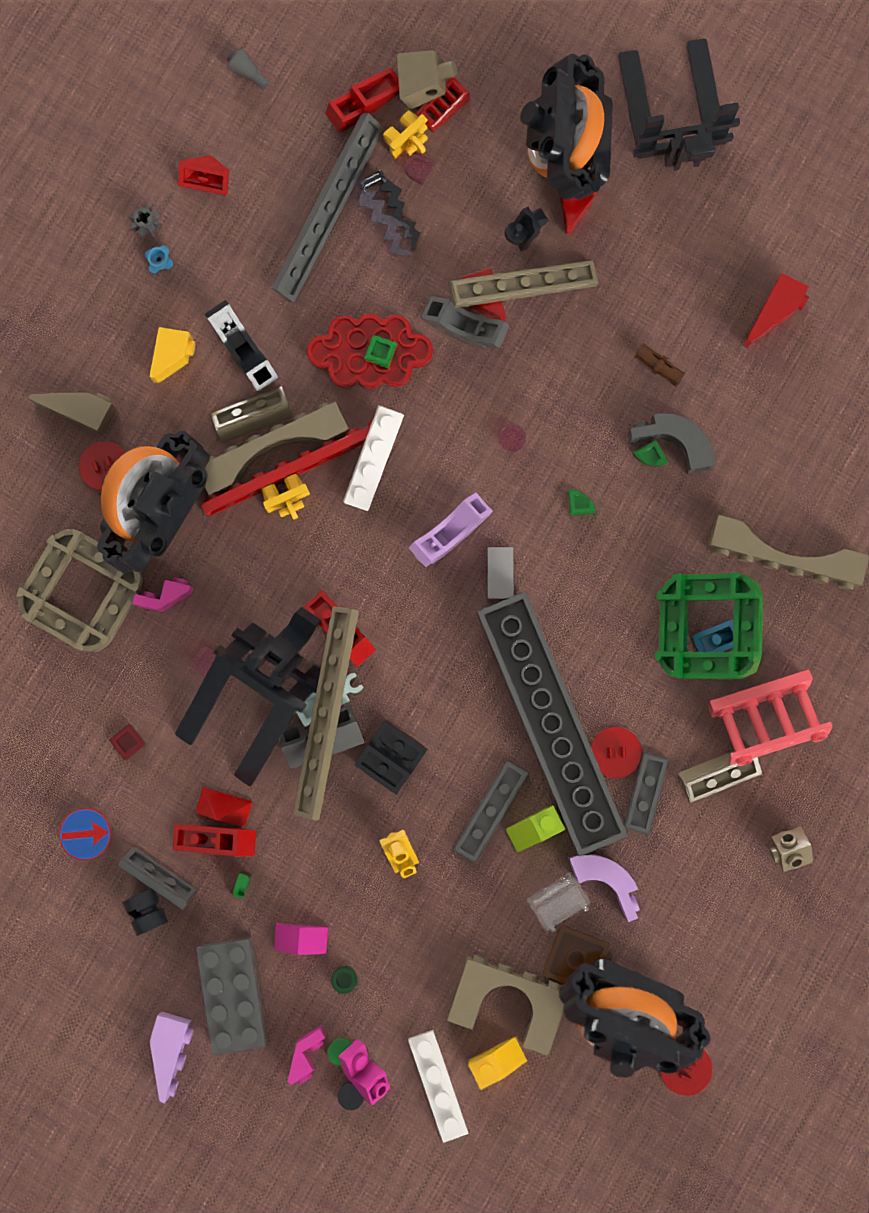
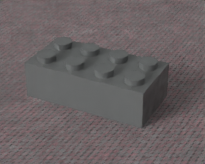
[196,936,269,1056]

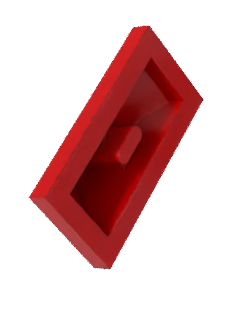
[178,155,229,196]
[196,787,253,827]

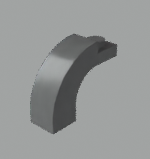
[628,413,716,474]

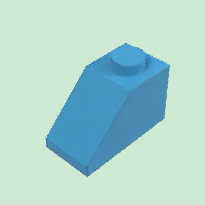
[692,619,734,652]

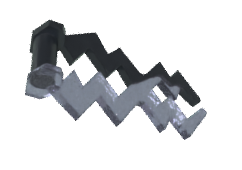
[358,169,420,256]

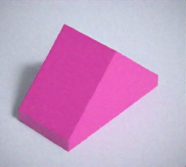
[274,923,328,955]

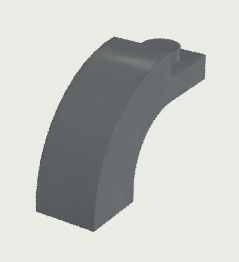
[421,296,510,349]

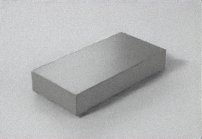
[487,547,514,599]

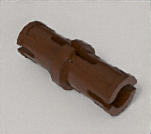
[634,344,685,386]

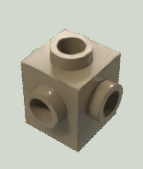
[769,826,813,872]

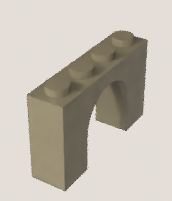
[447,954,564,1056]

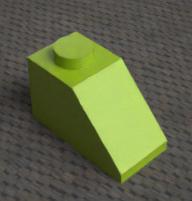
[505,805,565,852]

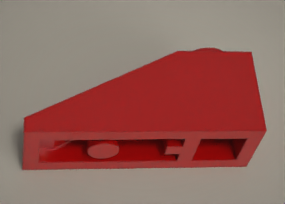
[743,273,809,348]
[303,590,376,667]
[172,824,256,856]

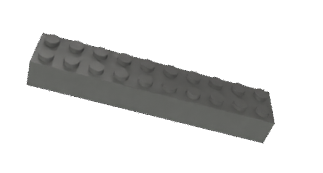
[477,592,628,856]

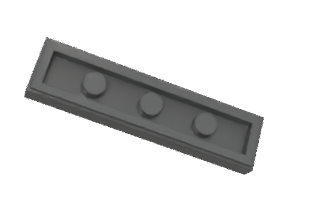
[453,760,529,863]

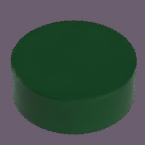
[331,966,358,994]

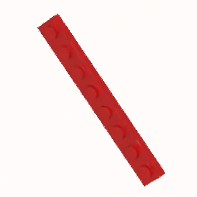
[200,420,373,517]

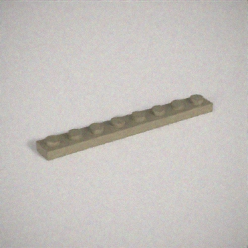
[293,606,359,820]

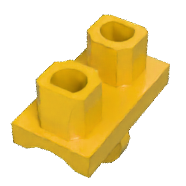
[383,110,428,159]
[262,474,310,520]
[380,829,419,878]

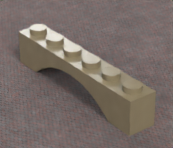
[205,402,349,496]
[707,515,869,591]

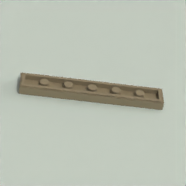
[448,260,599,308]

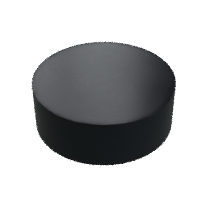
[338,1082,364,1110]

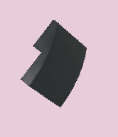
[354,720,428,795]

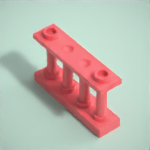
[708,669,833,766]

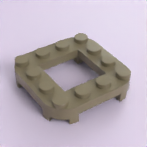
[16,529,143,652]

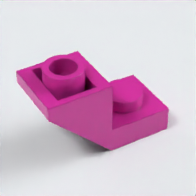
[132,577,194,612]
[288,1025,327,1085]
[338,1039,390,1106]

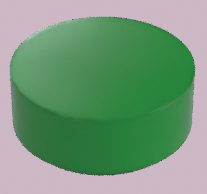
[328,1037,352,1066]

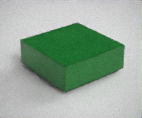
[364,335,397,369]

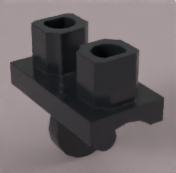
[504,207,548,251]

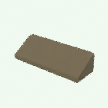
[210,387,292,442]
[679,745,762,803]

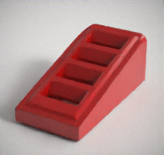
[416,77,470,133]

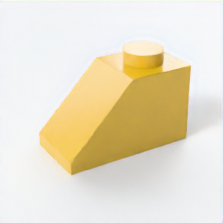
[149,327,195,383]
[468,1036,527,1090]

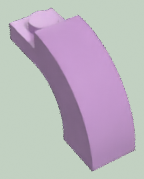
[568,854,640,922]

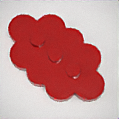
[306,313,434,390]

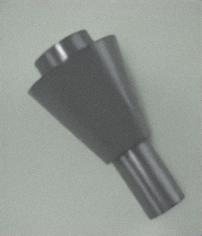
[227,48,270,90]

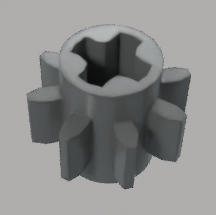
[129,204,161,238]

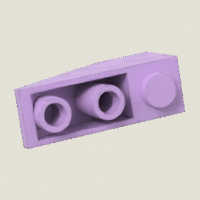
[150,1012,194,1103]

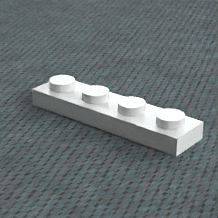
[343,405,404,511]
[408,1030,468,1143]

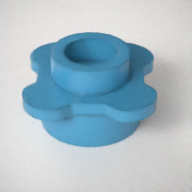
[145,245,173,274]

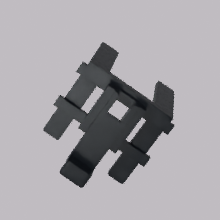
[618,38,740,171]
[175,607,321,786]

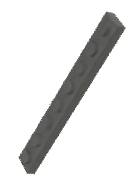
[271,113,384,302]

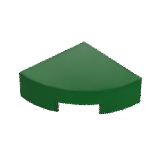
[633,440,668,467]
[567,489,596,516]
[233,872,252,899]

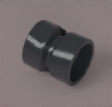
[122,889,168,936]

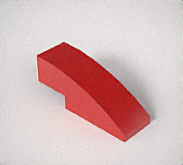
[325,67,399,133]

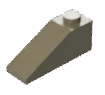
[28,393,116,436]

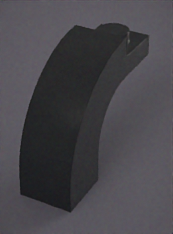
[204,300,279,392]

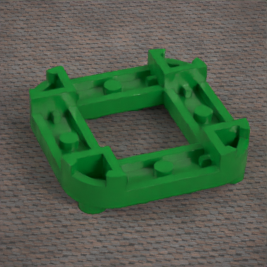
[655,572,763,679]

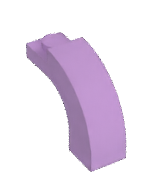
[409,493,493,567]

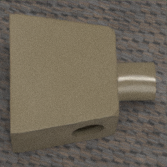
[397,50,457,109]

